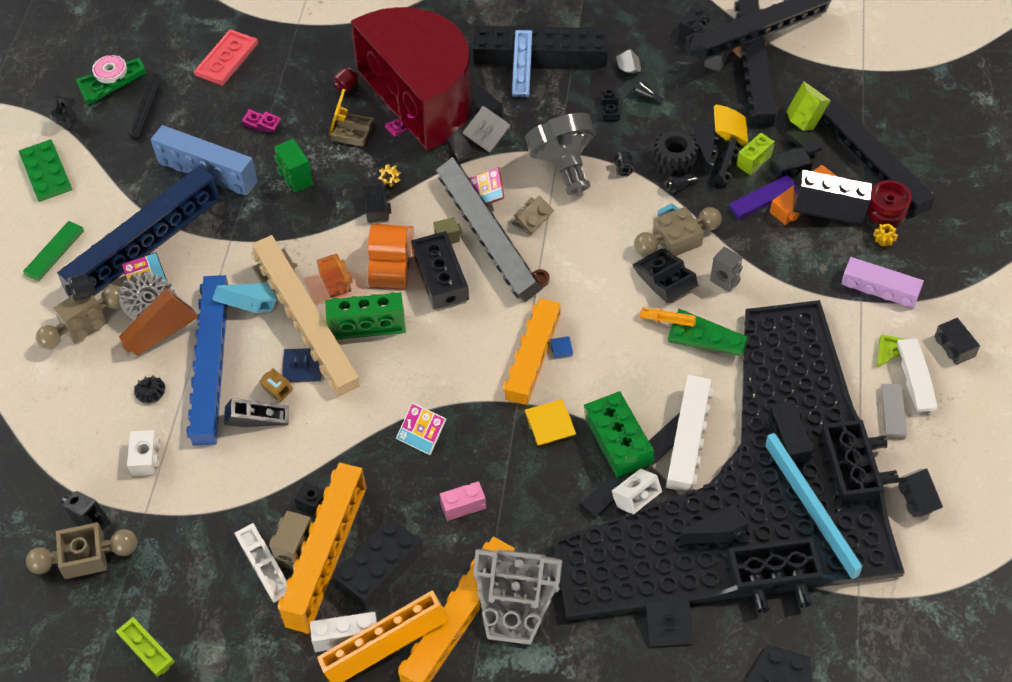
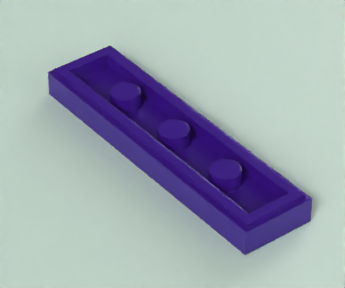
[729,175,794,220]

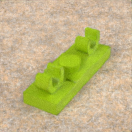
[116,617,175,677]

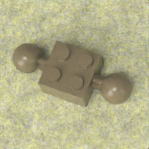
[634,207,722,256]
[36,285,121,350]
[26,522,138,579]

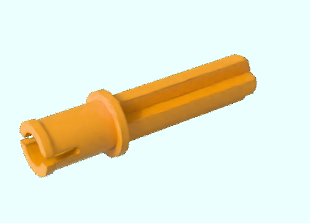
[640,307,696,327]

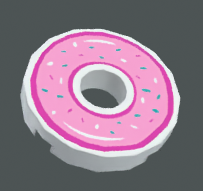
[92,55,127,83]

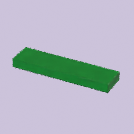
[23,221,84,281]

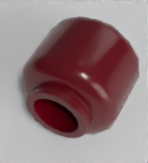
[333,67,358,92]

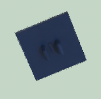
[282,348,321,382]

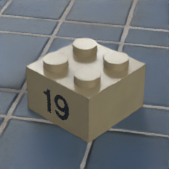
[269,511,312,571]

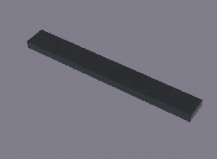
[580,412,680,519]

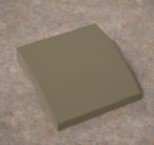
[331,113,374,147]

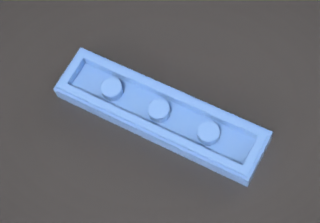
[512,30,532,97]

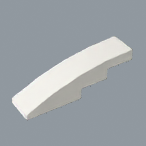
[897,338,938,412]
[235,523,287,603]

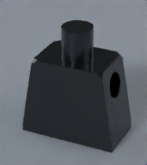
[61,491,110,531]

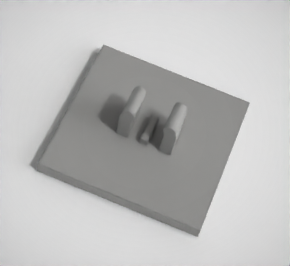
[463,106,511,153]

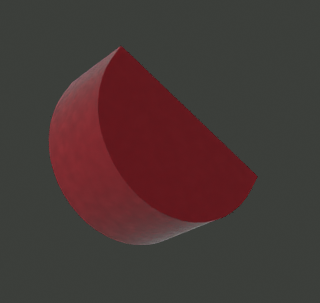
[351,7,470,151]

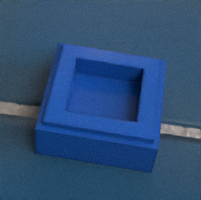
[550,336,573,358]

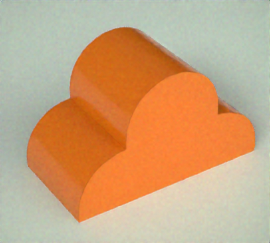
[368,224,414,290]

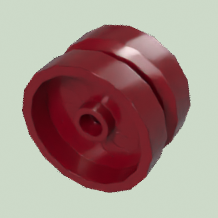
[867,180,912,227]

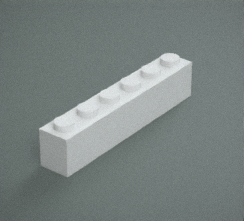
[666,375,713,492]

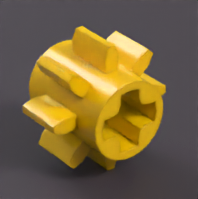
[378,164,401,187]
[874,224,898,246]

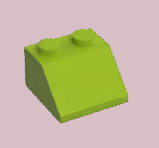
[786,82,831,131]

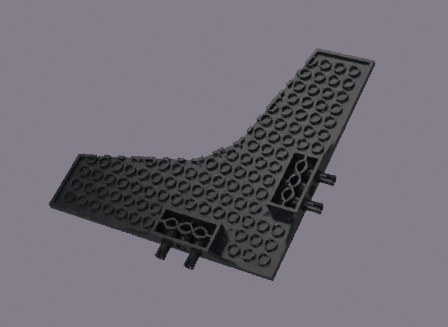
[553,300,905,620]

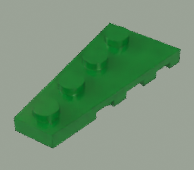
[76,58,146,106]
[667,309,748,356]

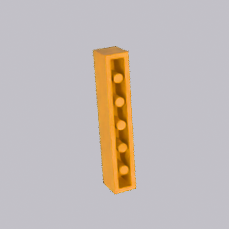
[503,298,561,405]
[317,590,449,682]

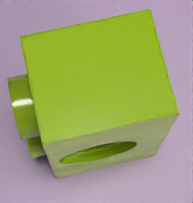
[737,133,775,175]

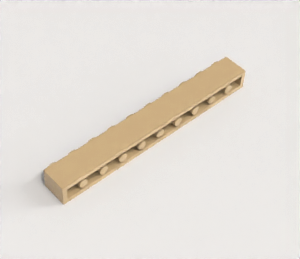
[251,235,360,396]

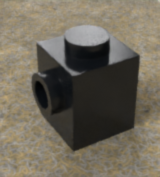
[294,482,324,517]

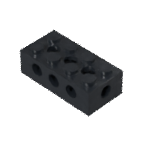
[411,231,469,310]

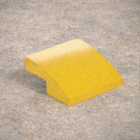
[714,105,748,146]
[524,399,576,447]

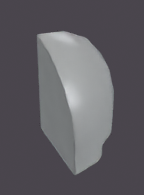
[616,49,641,74]

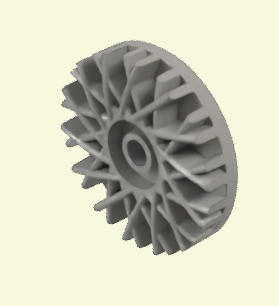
[119,272,176,320]

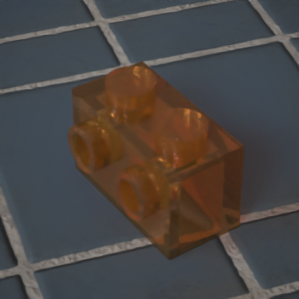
[316,253,353,298]

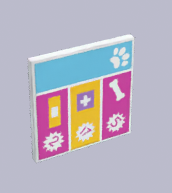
[396,402,447,455]

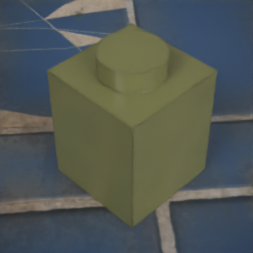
[433,217,462,244]

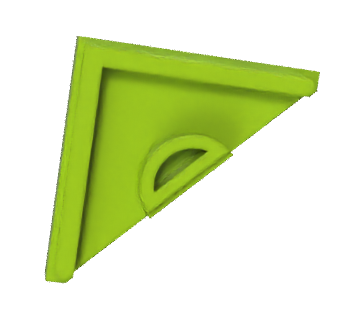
[876,334,905,367]

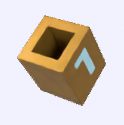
[259,368,293,403]

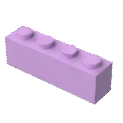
[841,257,924,308]

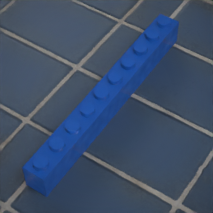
[186,275,229,445]

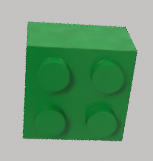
[273,139,313,193]

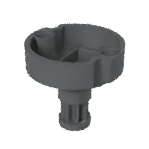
[525,113,596,195]

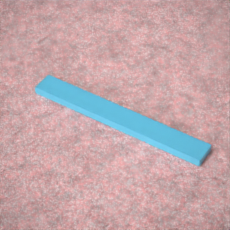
[765,433,862,579]

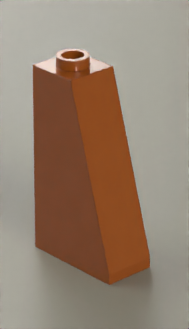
[119,288,198,356]

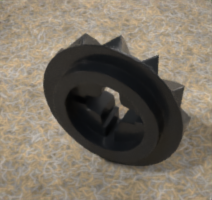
[134,375,165,403]

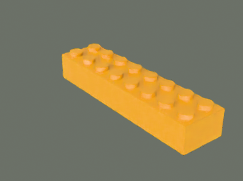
[278,463,367,634]

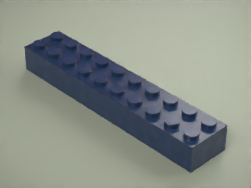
[57,166,220,297]

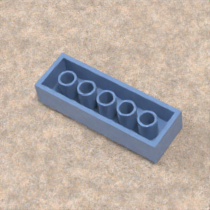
[151,125,258,196]

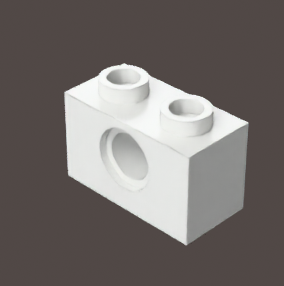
[127,430,161,476]
[612,468,662,515]

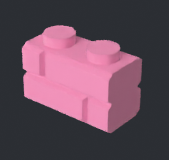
[440,481,486,521]

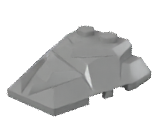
[473,549,562,645]

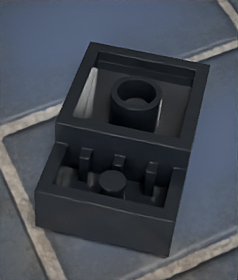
[632,248,698,302]

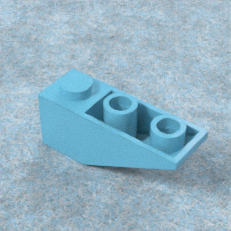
[213,283,277,313]

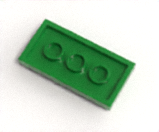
[18,139,73,202]

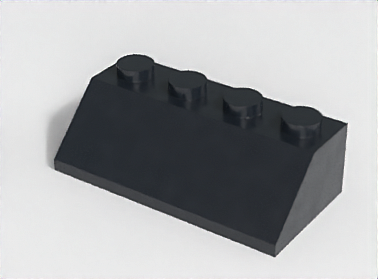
[792,170,871,225]

